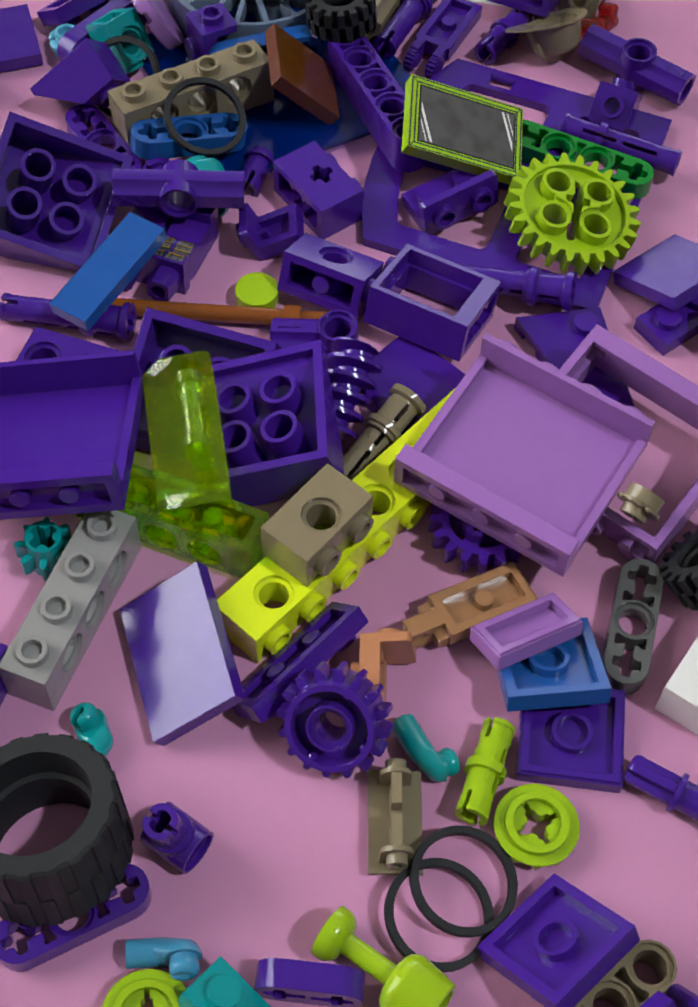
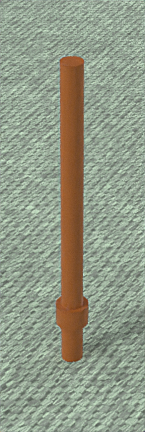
[111,298,327,326]

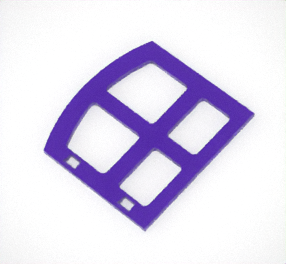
[361,59,672,310]

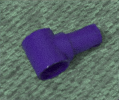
[140,802,214,874]

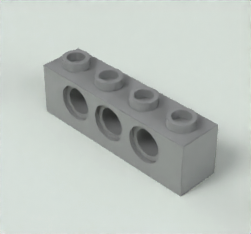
[0,510,142,711]

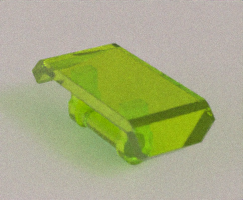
[142,351,232,510]

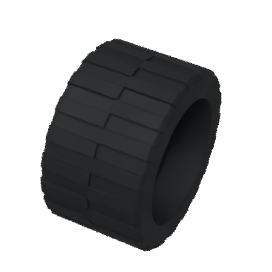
[0,733,134,927]

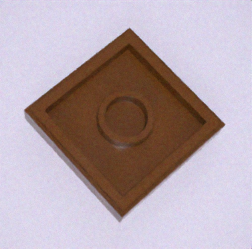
[265,23,340,126]

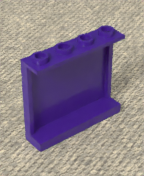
[0,350,146,520]

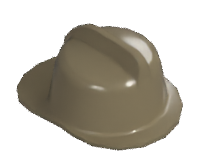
[504,7,588,63]

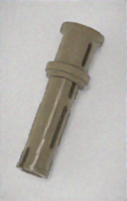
[343,383,426,480]

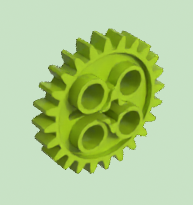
[504,152,641,275]

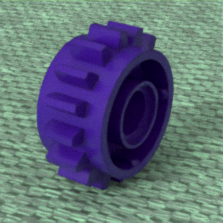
[276,661,394,778]

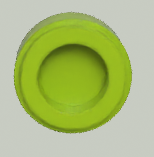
[235,272,279,308]

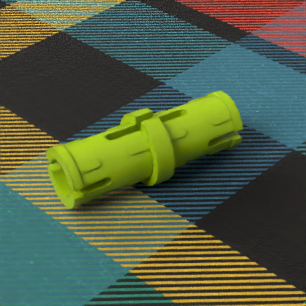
[454,717,516,826]

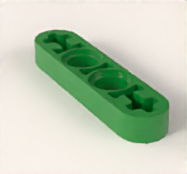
[521,119,654,199]

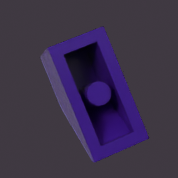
[30,38,131,107]

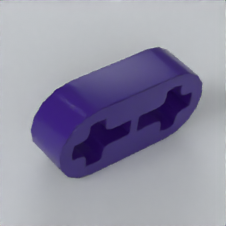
[254,958,365,1007]

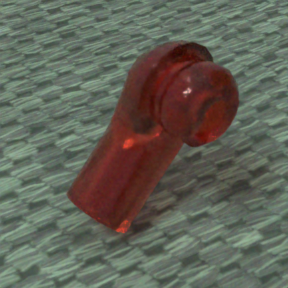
[582,2,620,38]

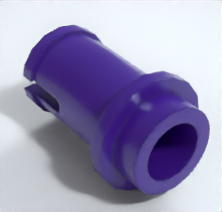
[242,146,274,197]

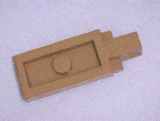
[401,562,538,649]

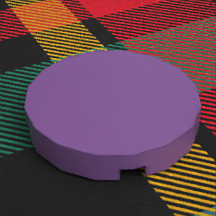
[131,0,185,50]

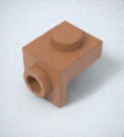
[351,628,416,702]

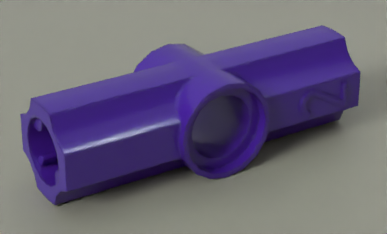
[577,24,696,106]
[112,159,245,218]

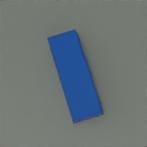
[49,212,168,331]

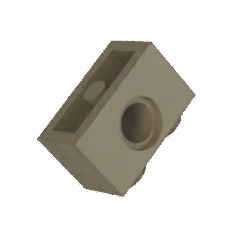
[261,463,374,587]

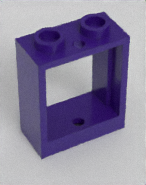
[362,244,501,362]

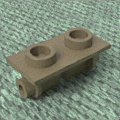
[368,758,423,876]

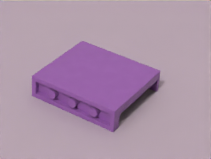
[394,333,655,577]

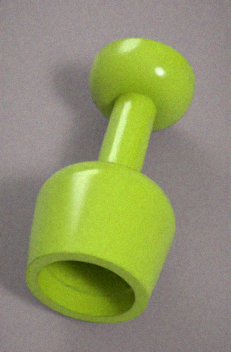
[311,906,456,1007]

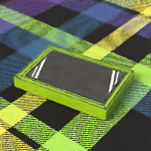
[401,74,523,185]

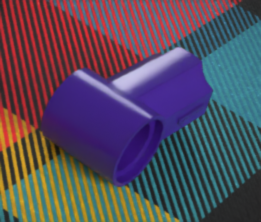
[270,310,359,356]

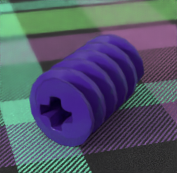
[326,336,383,440]

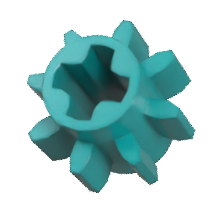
[14,517,72,581]

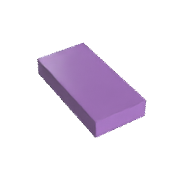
[470,593,583,671]

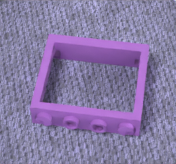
[559,324,698,564]

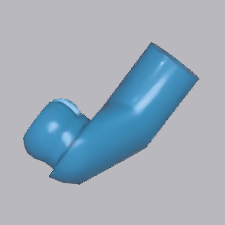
[126,937,203,981]

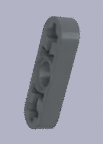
[602,559,664,695]

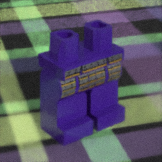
[123,207,219,301]

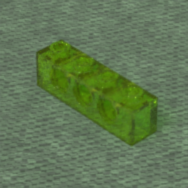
[75,464,269,578]

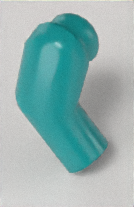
[69,702,114,757]
[393,714,460,782]

